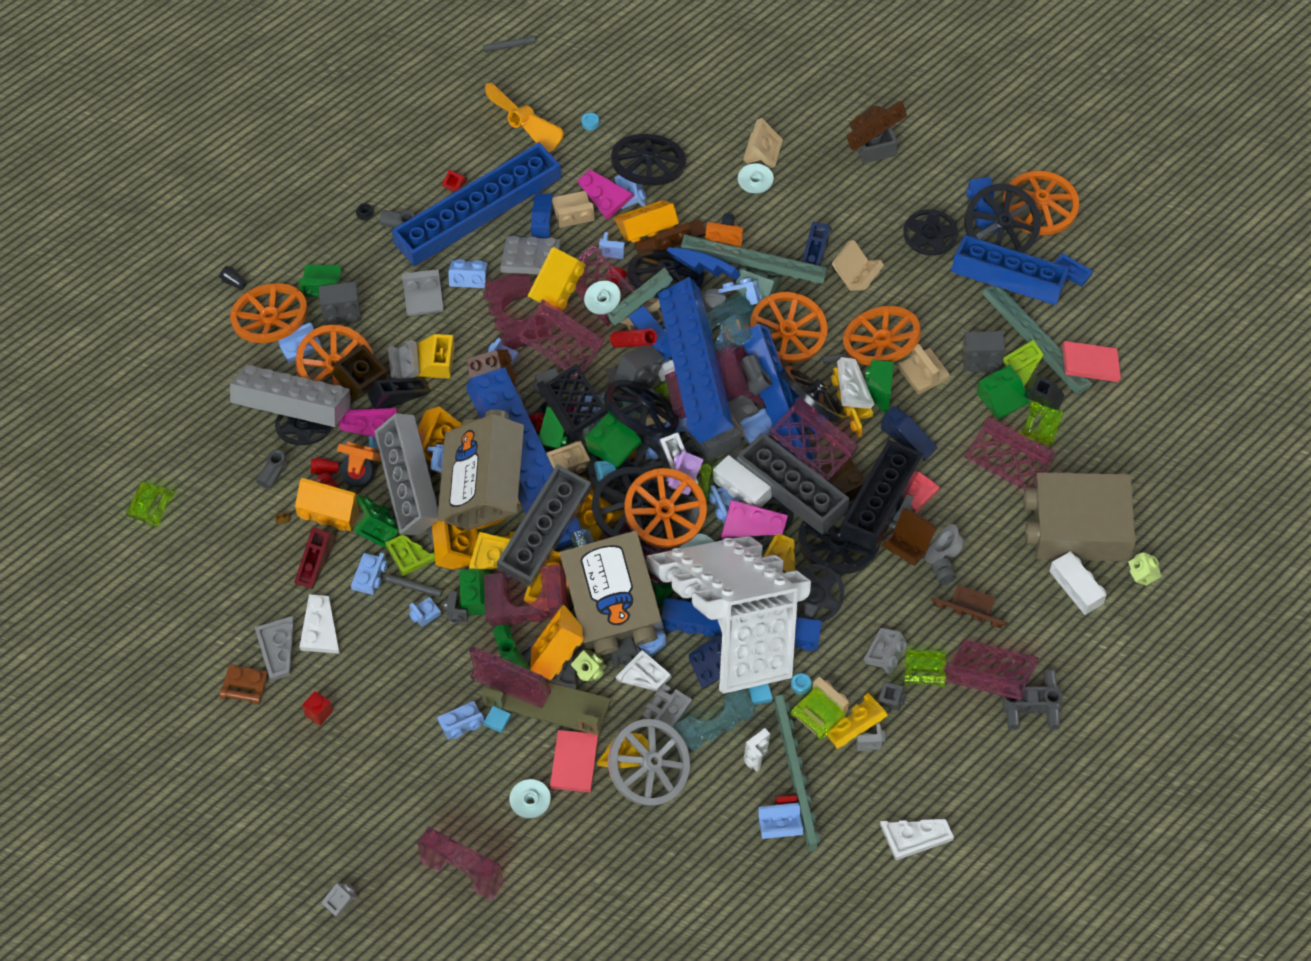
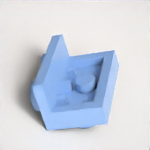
[449,259,488,288]
[708,485,740,525]
[758,803,803,839]

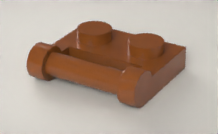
[220,665,268,705]

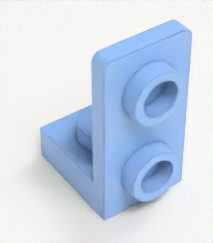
[718,278,762,305]

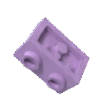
[665,450,703,495]

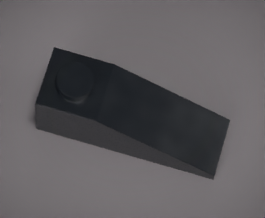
[367,377,430,409]

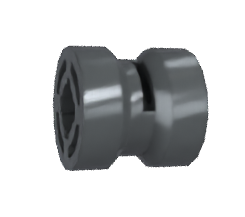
[931,558,957,585]

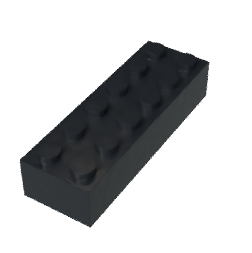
[840,439,924,551]

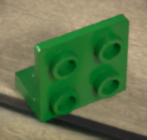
[299,265,341,297]
[354,495,399,548]

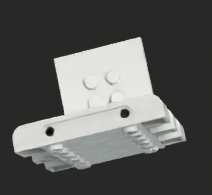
[646,536,811,694]

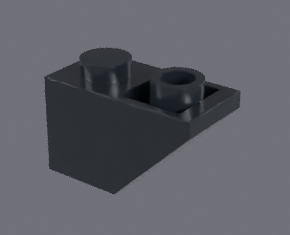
[1024,375,1064,412]

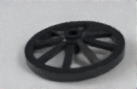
[611,134,686,186]
[964,183,1041,253]
[627,250,704,298]
[781,365,846,423]
[604,380,679,438]
[589,433,669,505]
[592,467,672,544]
[798,508,880,574]

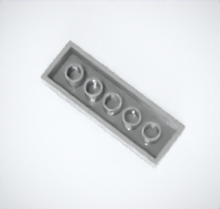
[230,365,350,427]
[374,413,438,535]

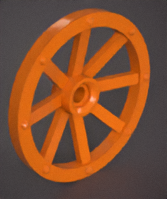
[1003,171,1079,235]
[230,283,308,343]
[749,292,828,363]
[843,306,921,366]
[296,325,373,398]
[624,468,707,548]

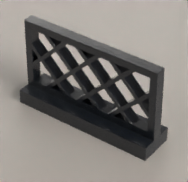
[536,364,608,442]

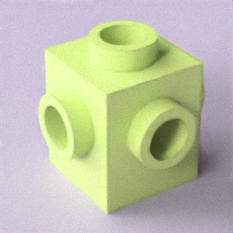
[1128,552,1162,586]
[571,649,606,681]

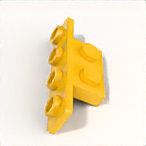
[830,367,873,437]

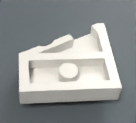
[616,650,672,691]

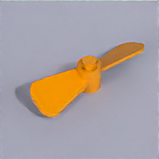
[485,83,563,152]

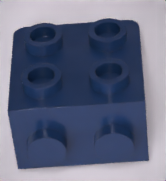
[689,635,722,688]

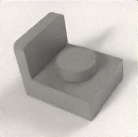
[856,723,885,751]
[321,883,359,917]

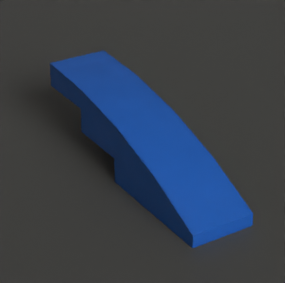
[667,247,740,281]

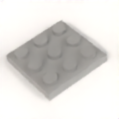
[501,236,561,274]

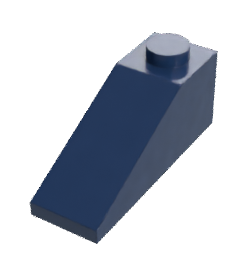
[802,221,832,266]
[881,406,937,461]

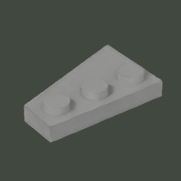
[254,616,294,681]

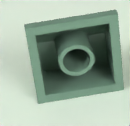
[735,266,783,299]

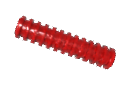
[610,329,657,348]

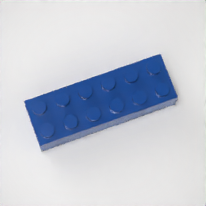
[951,235,1070,305]

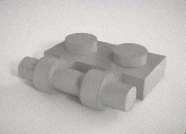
[642,684,692,728]

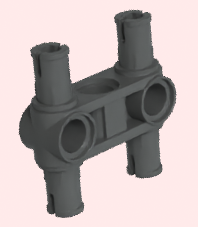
[1002,670,1062,730]

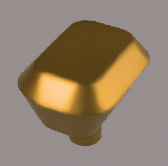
[275,512,290,524]

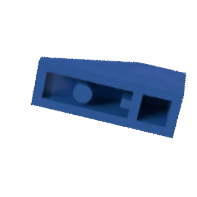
[531,193,553,239]
[628,306,672,362]

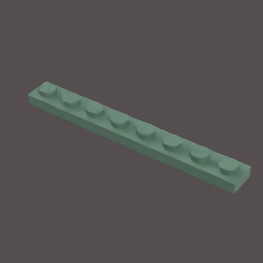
[681,234,827,284]
[982,285,1092,394]
[774,695,820,852]

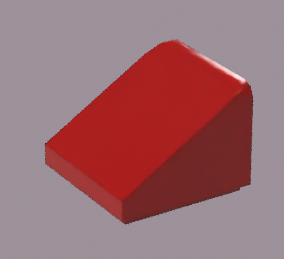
[442,170,468,192]
[775,793,798,805]

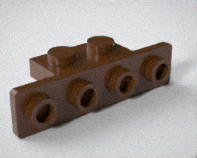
[846,101,907,151]
[634,220,706,254]
[931,585,1008,629]

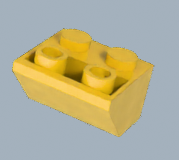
[415,334,455,379]

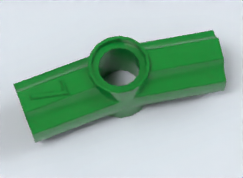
[492,624,530,678]

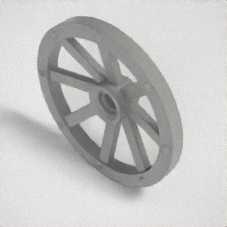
[608,719,690,806]

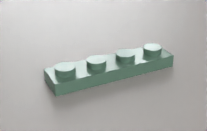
[607,268,673,326]

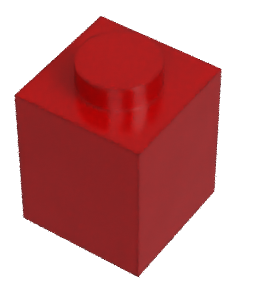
[302,691,333,726]

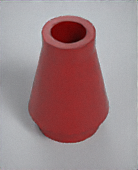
[311,457,338,476]

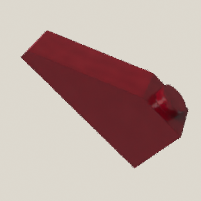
[294,527,337,589]

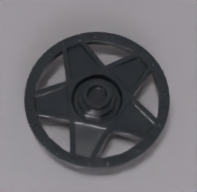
[903,209,958,256]
[275,414,332,445]
[796,564,844,622]

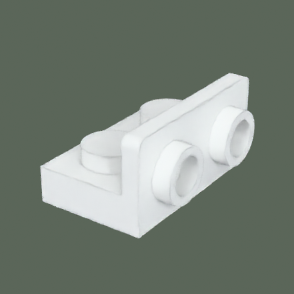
[744,728,770,772]

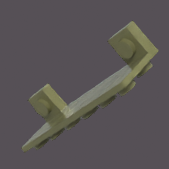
[482,669,611,736]

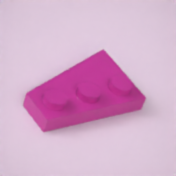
[577,169,634,219]
[339,408,397,438]
[721,499,788,538]

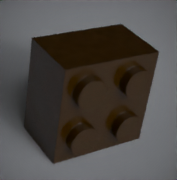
[332,344,388,401]
[814,454,865,502]

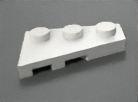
[837,357,875,409]
[300,594,340,654]
[880,819,954,860]

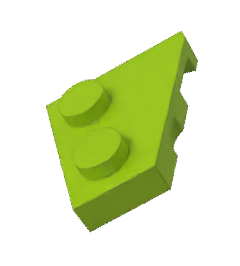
[1002,340,1044,387]
[385,535,435,576]

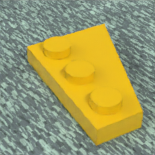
[469,532,511,570]
[826,693,888,749]

